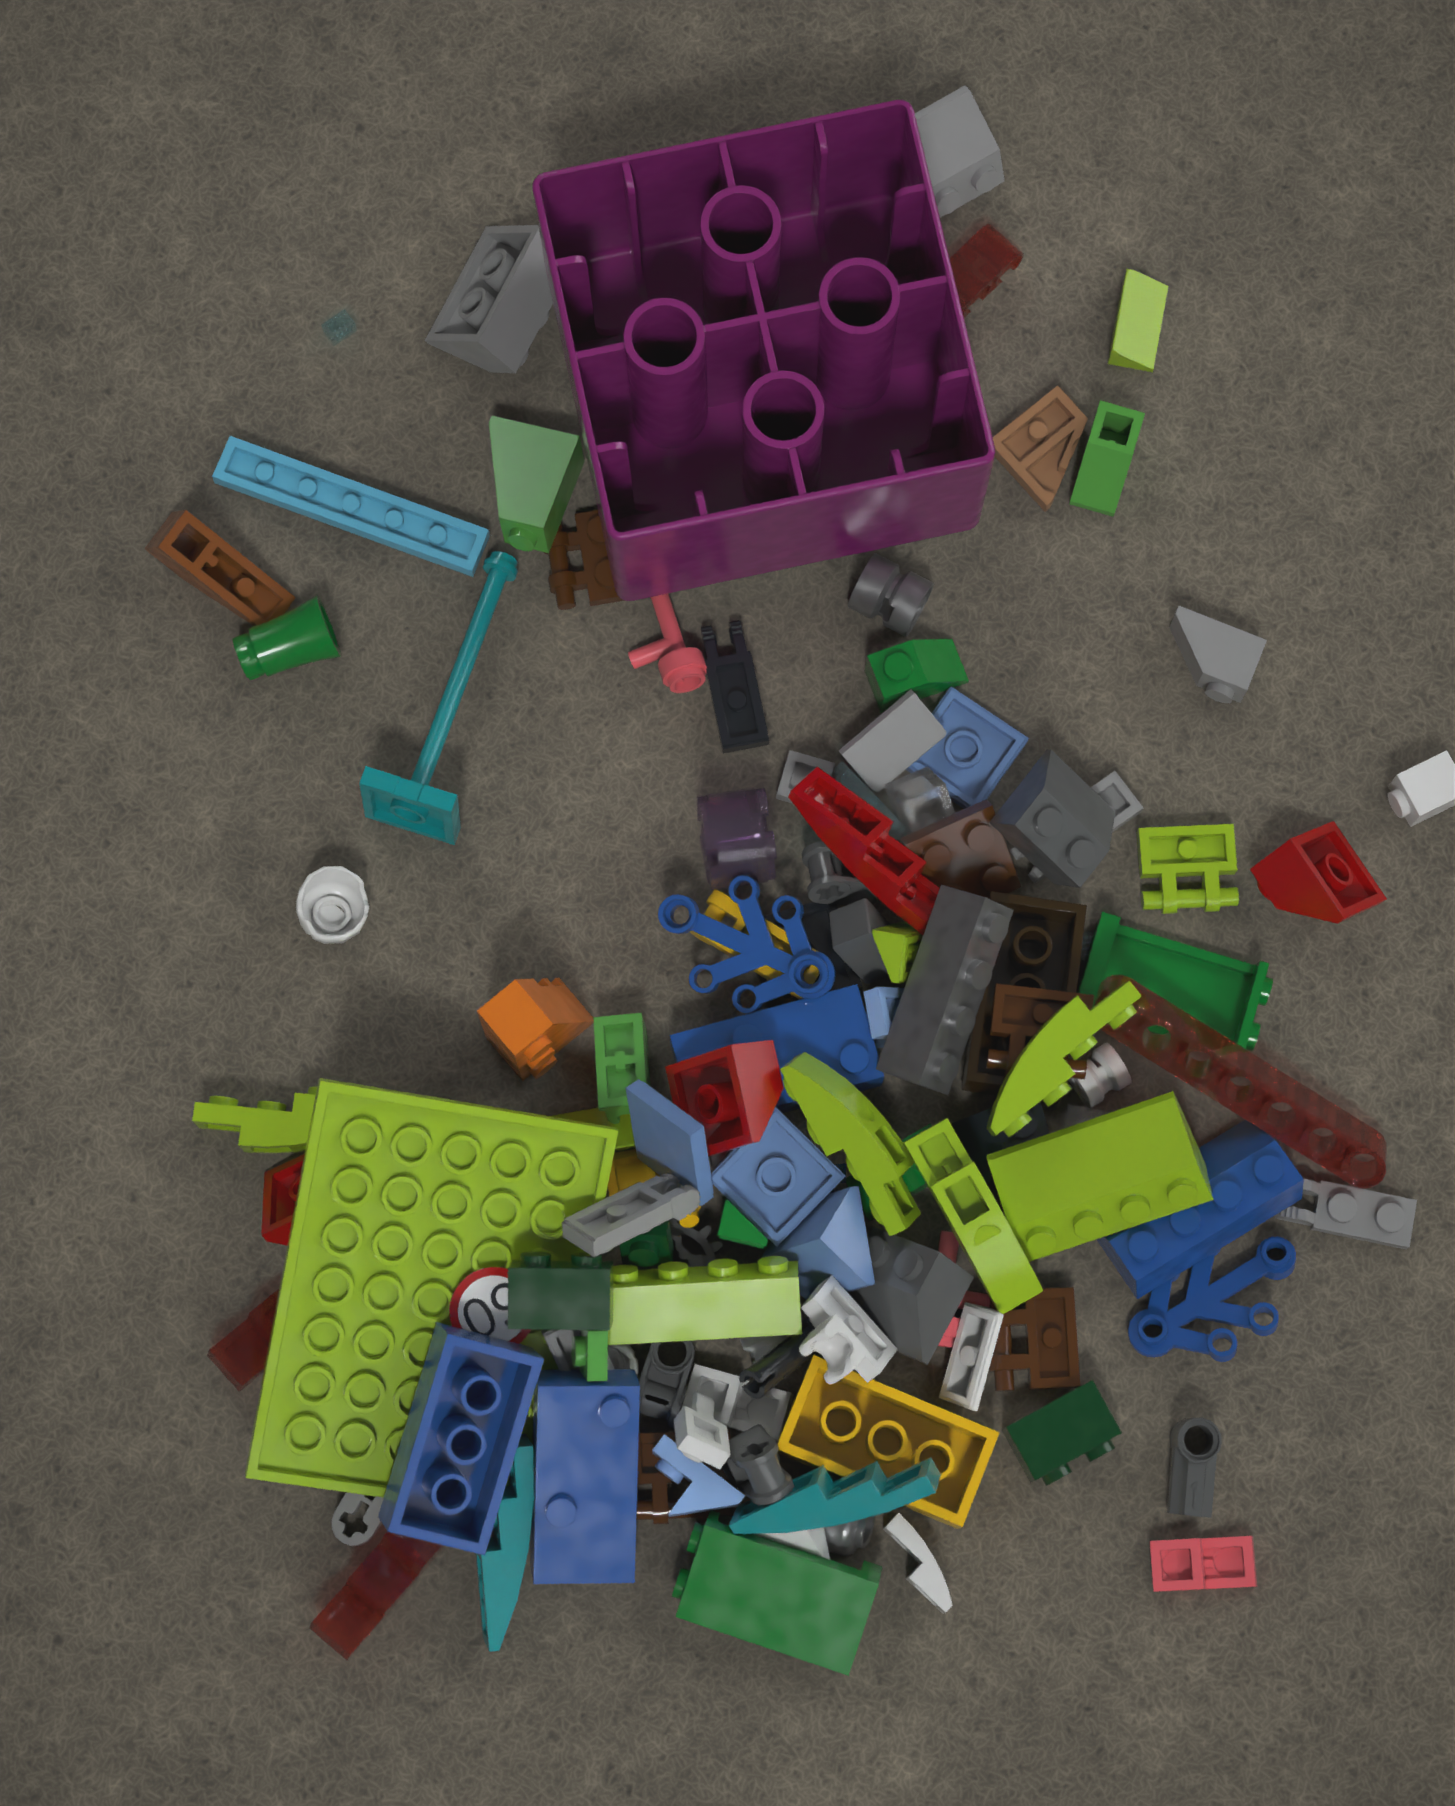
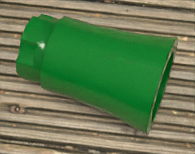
[232,595,342,680]

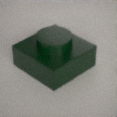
[619,1220,674,1267]

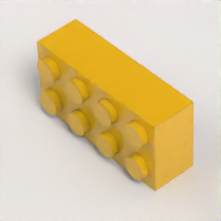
[777,1355,1000,1529]

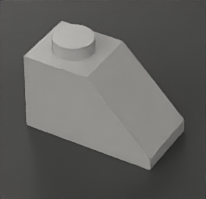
[1169,606,1267,703]

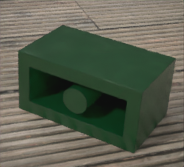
[508,1252,613,1330]
[1002,1380,1122,1486]

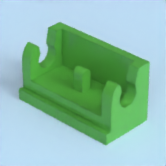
[593,1013,651,1124]

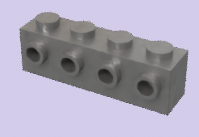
[876,885,1014,1095]

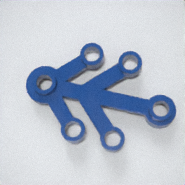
[658,875,835,1014]
[1128,1236,1296,1362]

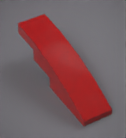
[788,767,940,935]

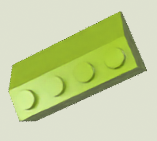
[987,1091,1213,1262]

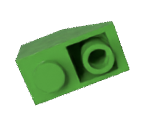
[1069,400,1145,517]

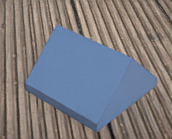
[762,1186,875,1300]

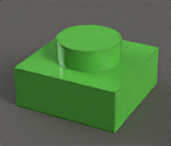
[571,1330,608,1381]

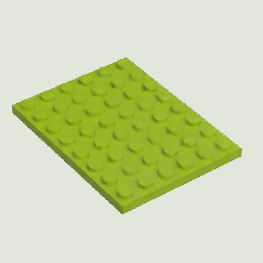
[245,1078,619,1498]

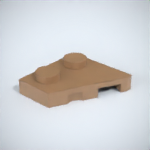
[993,385,1088,512]

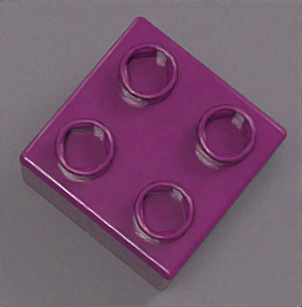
[532,100,995,601]

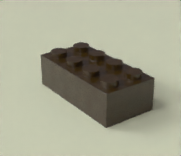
[961,891,1087,1104]

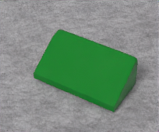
[718,1200,769,1249]

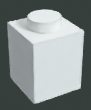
[1388,750,1455,827]

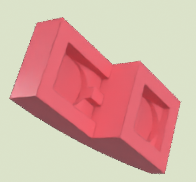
[1150,1536,1257,1592]

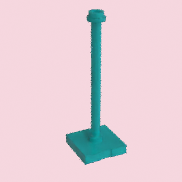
[359,551,518,845]

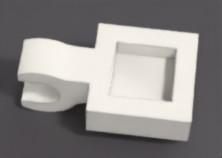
[674,1391,731,1469]

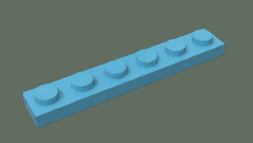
[212,436,490,577]

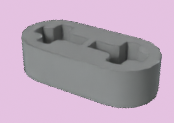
[332,1492,383,1546]

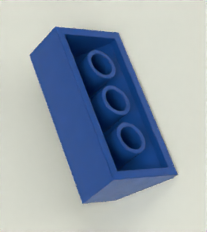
[1096,1119,1304,1299]

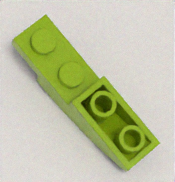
[987,981,1142,1137]
[780,1052,921,1236]
[192,1087,317,1154]
[903,1118,1044,1314]

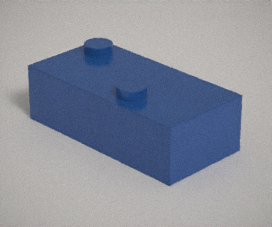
[670,984,884,1113]
[378,1322,544,1555]
[530,1369,640,1584]

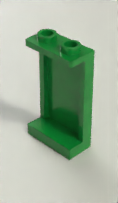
[1076,912,1273,1061]
[672,1510,883,1676]

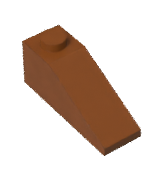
[144,510,296,626]

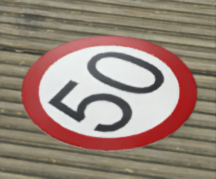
[449,1267,532,1344]

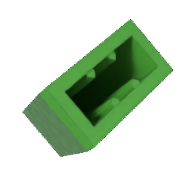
[489,416,585,553]

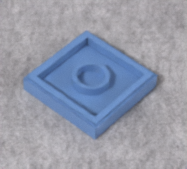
[906,687,1029,809]
[626,1079,714,1206]
[711,1107,845,1247]

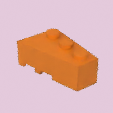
[477,978,594,1081]

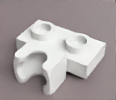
[799,1275,898,1384]

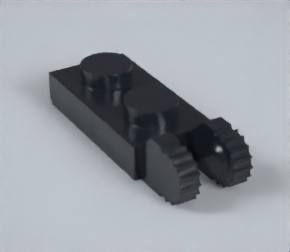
[701,620,769,754]

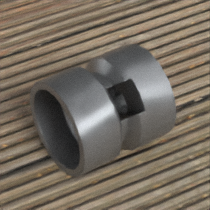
[848,553,934,637]

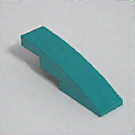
[475,1434,534,1652]
[729,1457,941,1534]

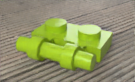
[1136,824,1239,914]

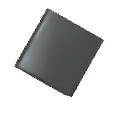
[829,898,890,984]

